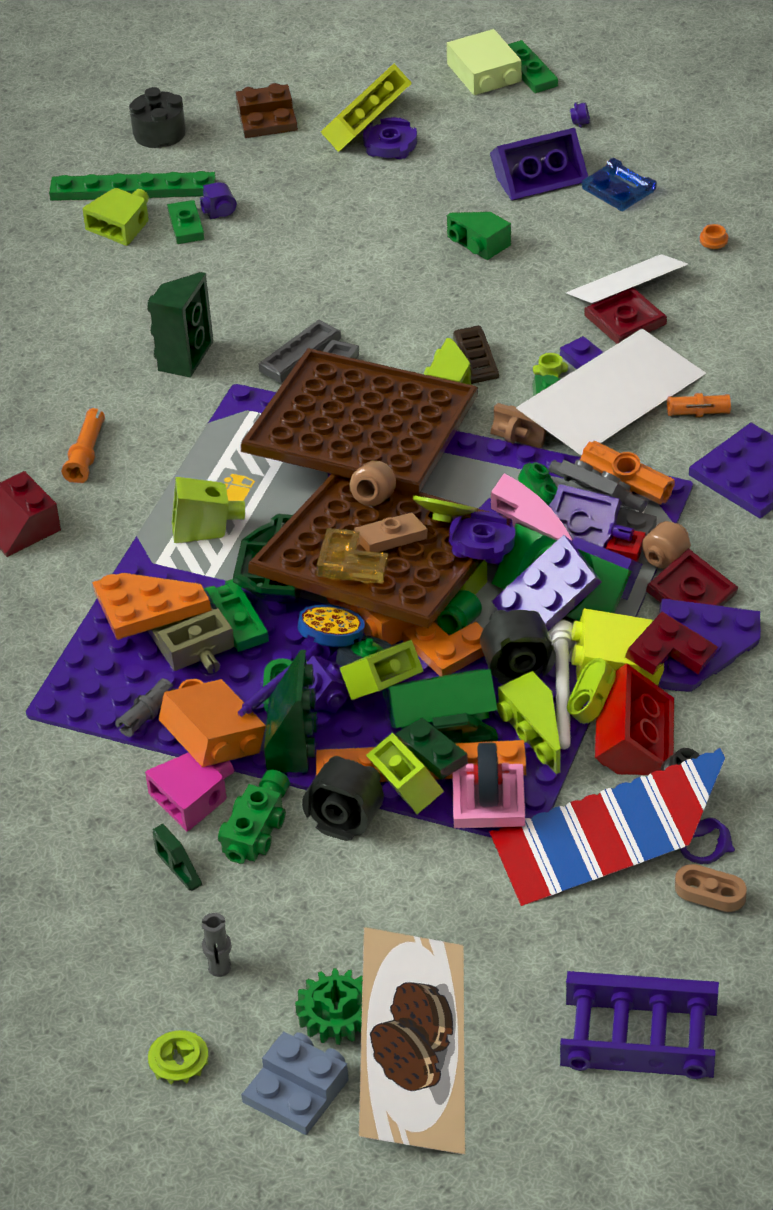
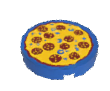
[298,605,365,647]

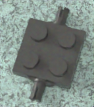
[549,459,647,513]

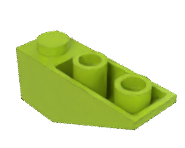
[497,671,560,774]

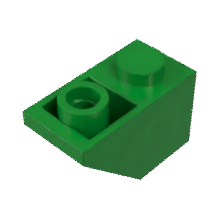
[447,212,511,260]

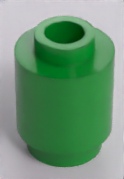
[437,590,482,635]

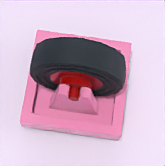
[453,742,525,828]

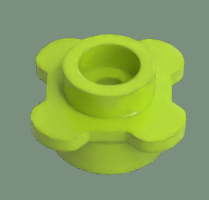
[533,353,568,378]

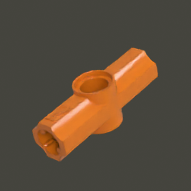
[580,440,675,505]

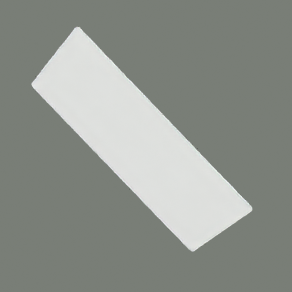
[566,254,688,303]

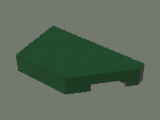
[432,713,498,743]
[152,824,202,891]

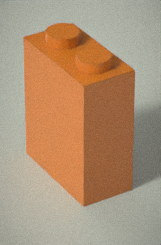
[159,679,266,767]

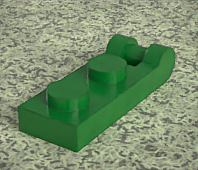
[204,579,269,652]

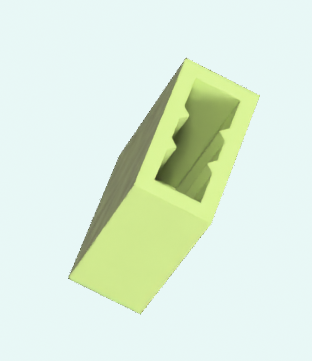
[447,29,522,95]

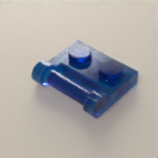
[582,158,657,211]

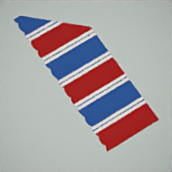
[489,748,725,906]

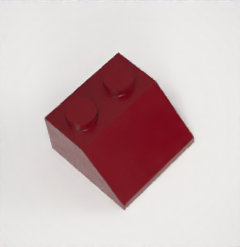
[0,471,61,557]

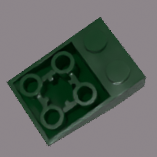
[264,650,318,772]

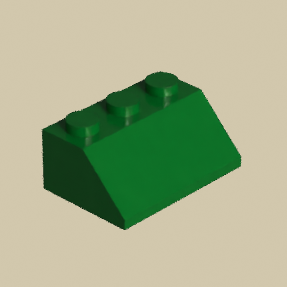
[382,669,497,730]

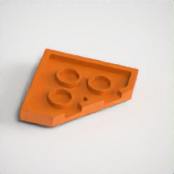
[92,573,212,640]

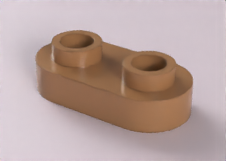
[675,864,747,912]

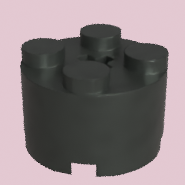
[129,87,186,148]
[480,610,556,685]
[302,756,384,841]

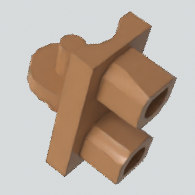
[490,403,547,449]

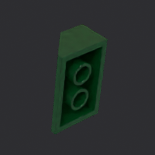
[147,272,214,378]

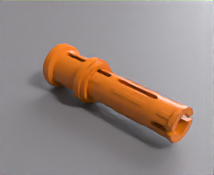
[61,408,105,483]

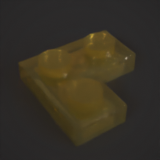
[316,528,388,584]

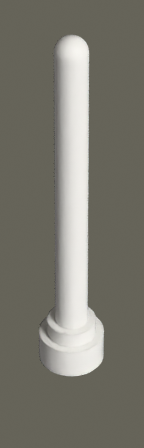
[548,620,575,749]

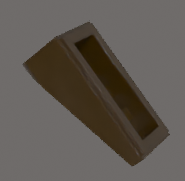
[453,325,499,384]

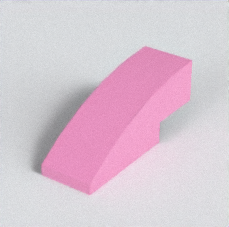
[491,473,572,541]

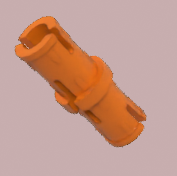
[667,393,731,417]

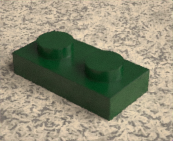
[395,718,468,780]

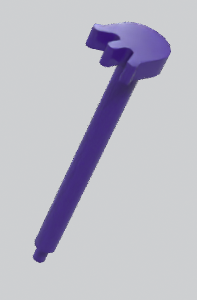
[238,635,336,717]

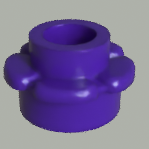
[570,102,590,128]

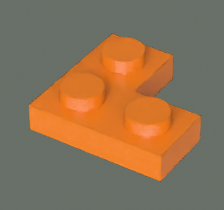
[403,621,484,676]

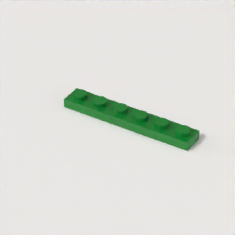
[49,171,216,201]

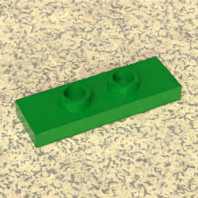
[508,40,558,94]

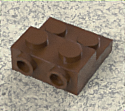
[235,83,298,138]

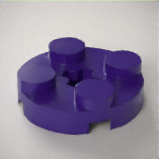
[363,117,418,159]
[449,511,515,564]

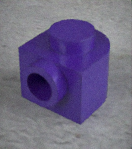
[200,182,237,220]

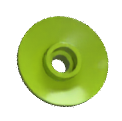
[413,496,477,523]

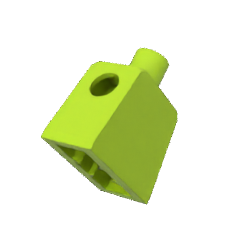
[82,188,149,246]
[171,477,245,543]

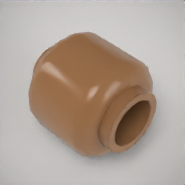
[350,461,396,506]
[642,521,691,569]

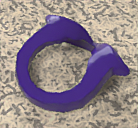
[680,817,735,864]

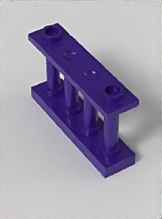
[560,971,719,1079]

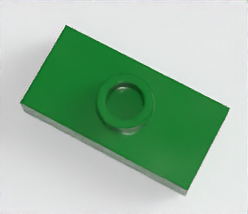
[167,200,205,244]

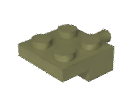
[147,607,235,674]

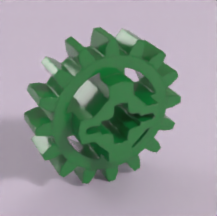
[295,968,363,1045]

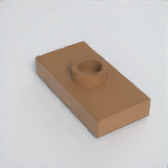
[354,512,428,554]

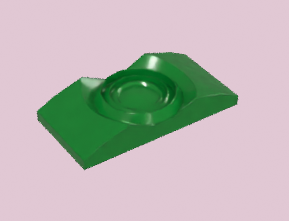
[491,523,632,621]

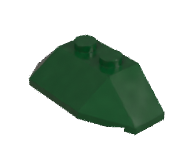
[233,514,301,604]

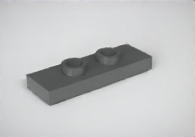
[258,320,341,383]

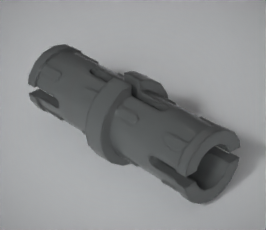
[116,678,175,737]
[202,913,232,977]

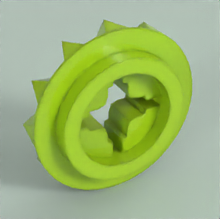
[148,1030,208,1085]

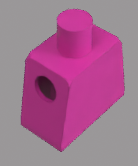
[145,753,234,832]

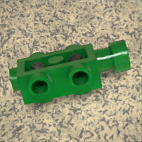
[218,770,290,864]

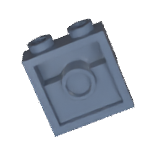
[241,1031,349,1135]

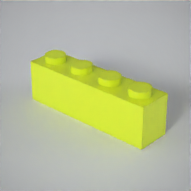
[321,63,412,152]

